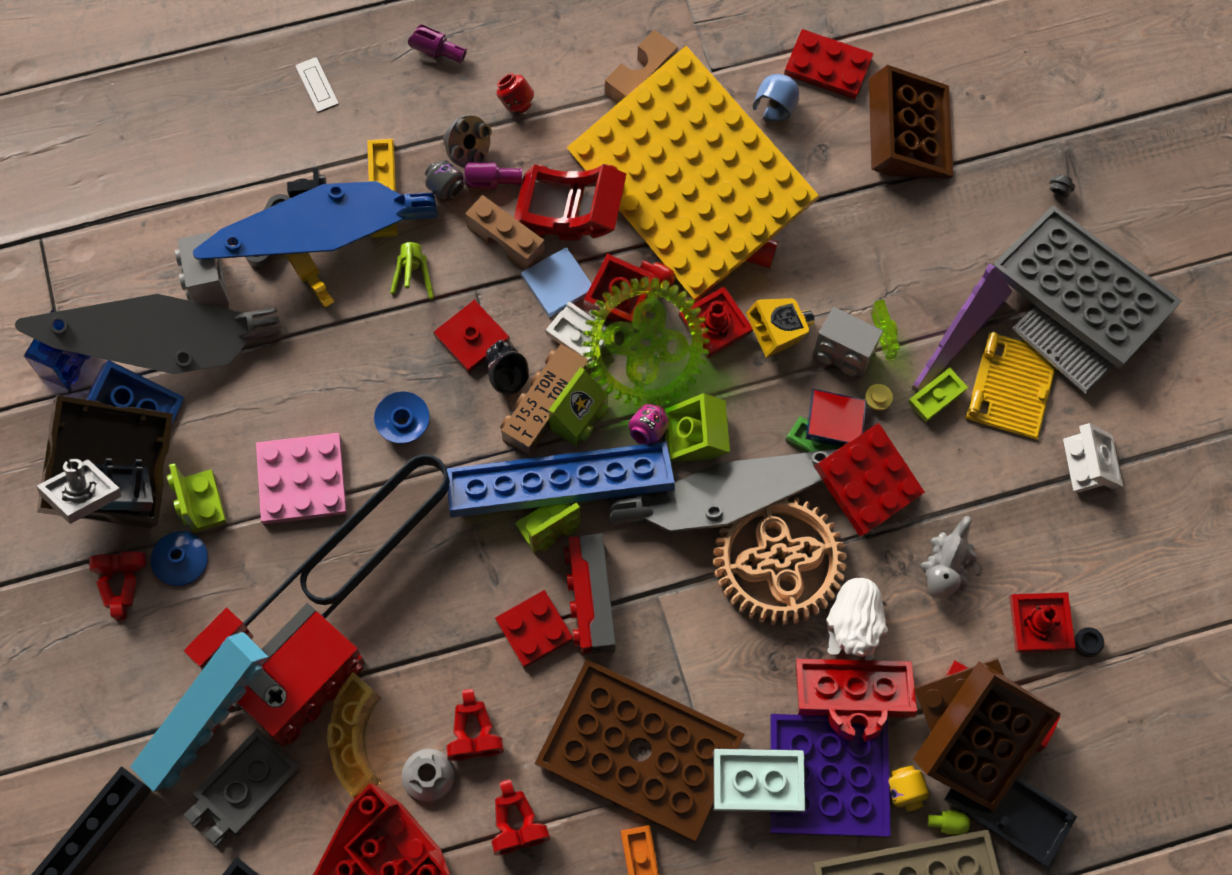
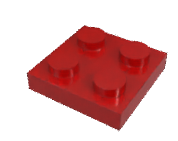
[495,590,573,669]

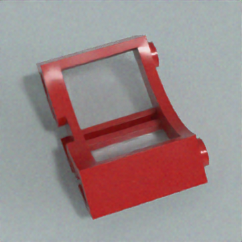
[514,164,627,241]

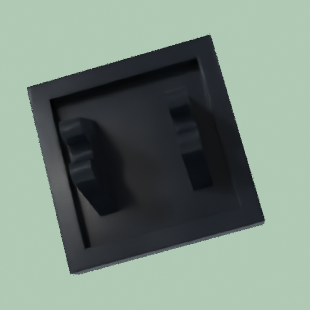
[94,458,153,511]

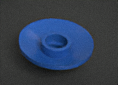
[374,391,430,444]
[151,531,208,586]

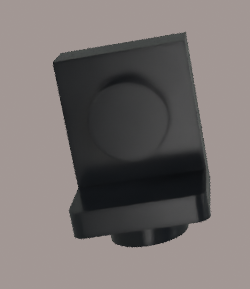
[287,166,327,198]

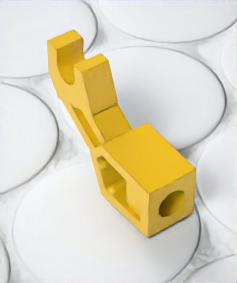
[285,253,334,307]

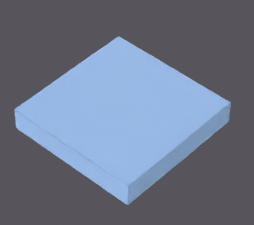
[521,247,591,318]

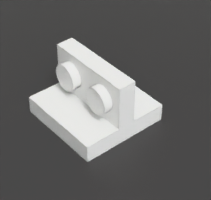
[1063,423,1123,493]

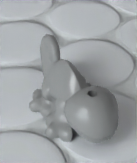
[921,516,977,600]

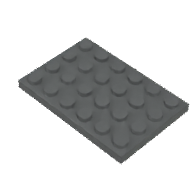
[993,205,1182,369]

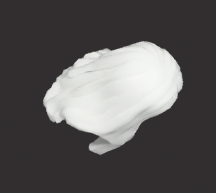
[826,578,888,660]

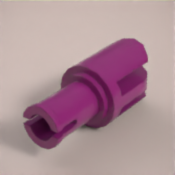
[408,24,467,64]
[463,162,522,189]

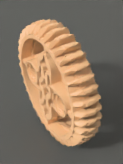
[713,497,846,626]

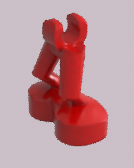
[89,551,147,621]
[446,689,504,761]
[491,780,550,856]

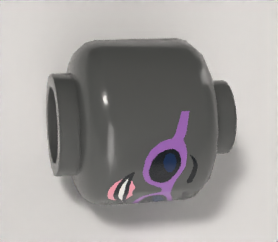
[425,160,464,200]

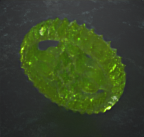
[582,277,710,407]

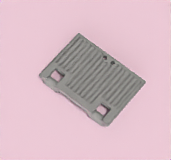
[1012,306,1114,394]

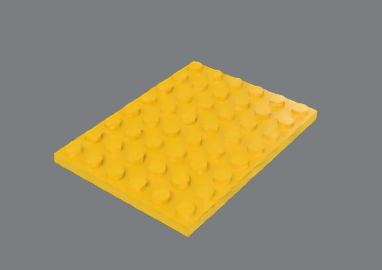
[566,46,820,302]

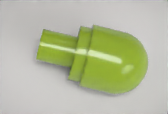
[928,810,970,835]

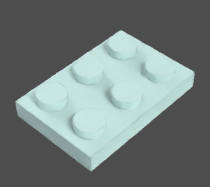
[714,749,805,812]

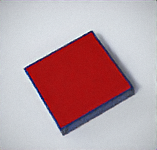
[805,389,866,447]

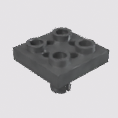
[37,459,121,524]

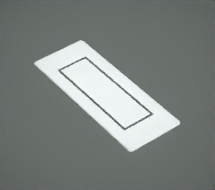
[296,57,338,111]

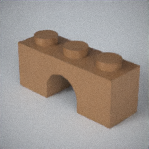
[605,30,678,103]
[465,195,545,270]

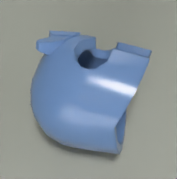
[753,74,799,122]

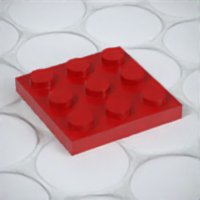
[814,423,925,537]

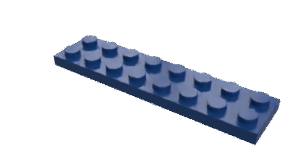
[447,442,675,518]

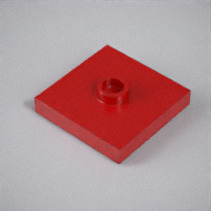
[433,299,510,373]

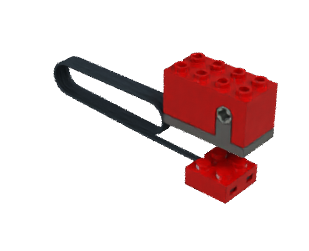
[183,454,450,747]

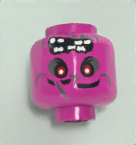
[628,404,669,445]

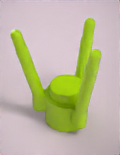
[390,242,434,300]

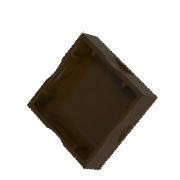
[37,395,173,529]

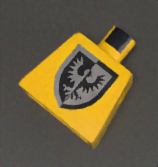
[746,298,814,358]

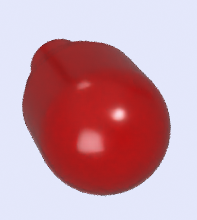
[640,260,675,288]

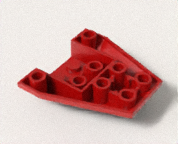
[313,783,450,875]

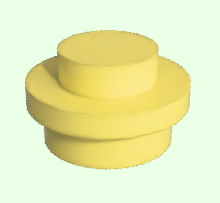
[865,384,893,411]

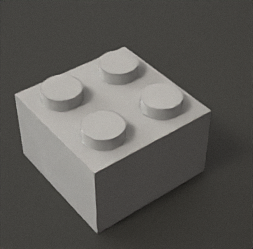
[175,232,229,306]
[813,307,883,378]

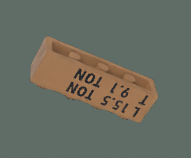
[500,344,589,456]

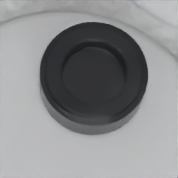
[1074,627,1104,657]

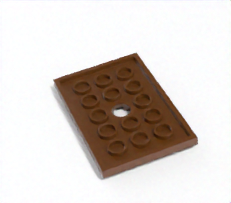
[535,659,745,843]

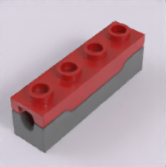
[563,534,615,655]

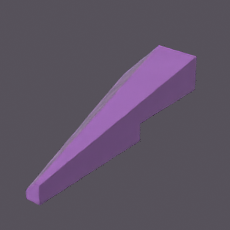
[912,263,1012,392]

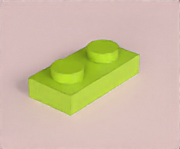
[908,368,968,423]

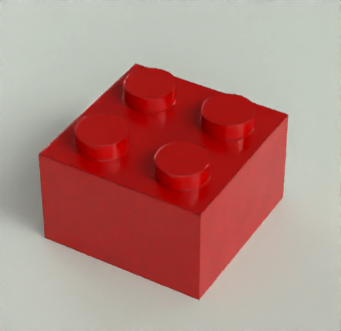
[584,253,656,332]

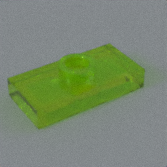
[871,299,900,360]

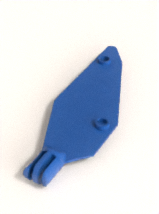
[193,181,438,260]

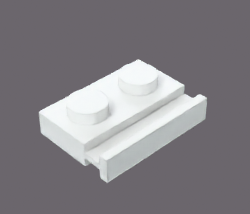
[545,301,612,363]

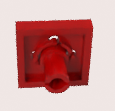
[678,287,753,358]
[1009,592,1075,653]

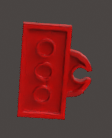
[795,659,917,742]

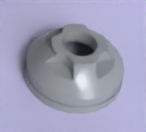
[402,749,456,804]

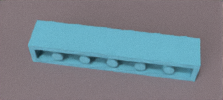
[130,632,268,792]

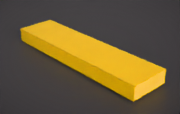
[367,139,398,238]

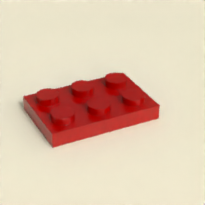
[784,29,874,99]

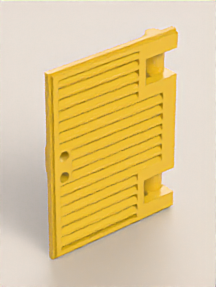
[965,332,1056,440]

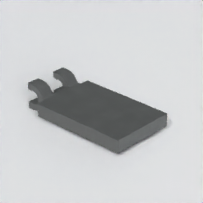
[184,729,300,847]

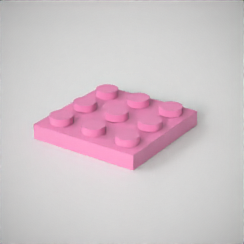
[256,433,347,525]

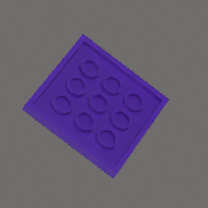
[770,714,890,838]

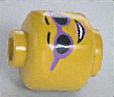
[889,766,930,812]

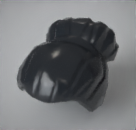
[485,339,529,396]

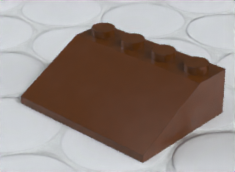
[869,65,953,179]
[913,661,1061,811]

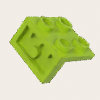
[167,463,227,533]
[515,503,581,553]

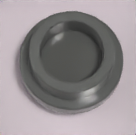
[1049,174,1076,197]

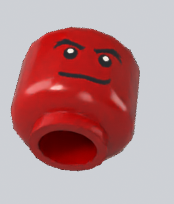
[496,73,534,113]

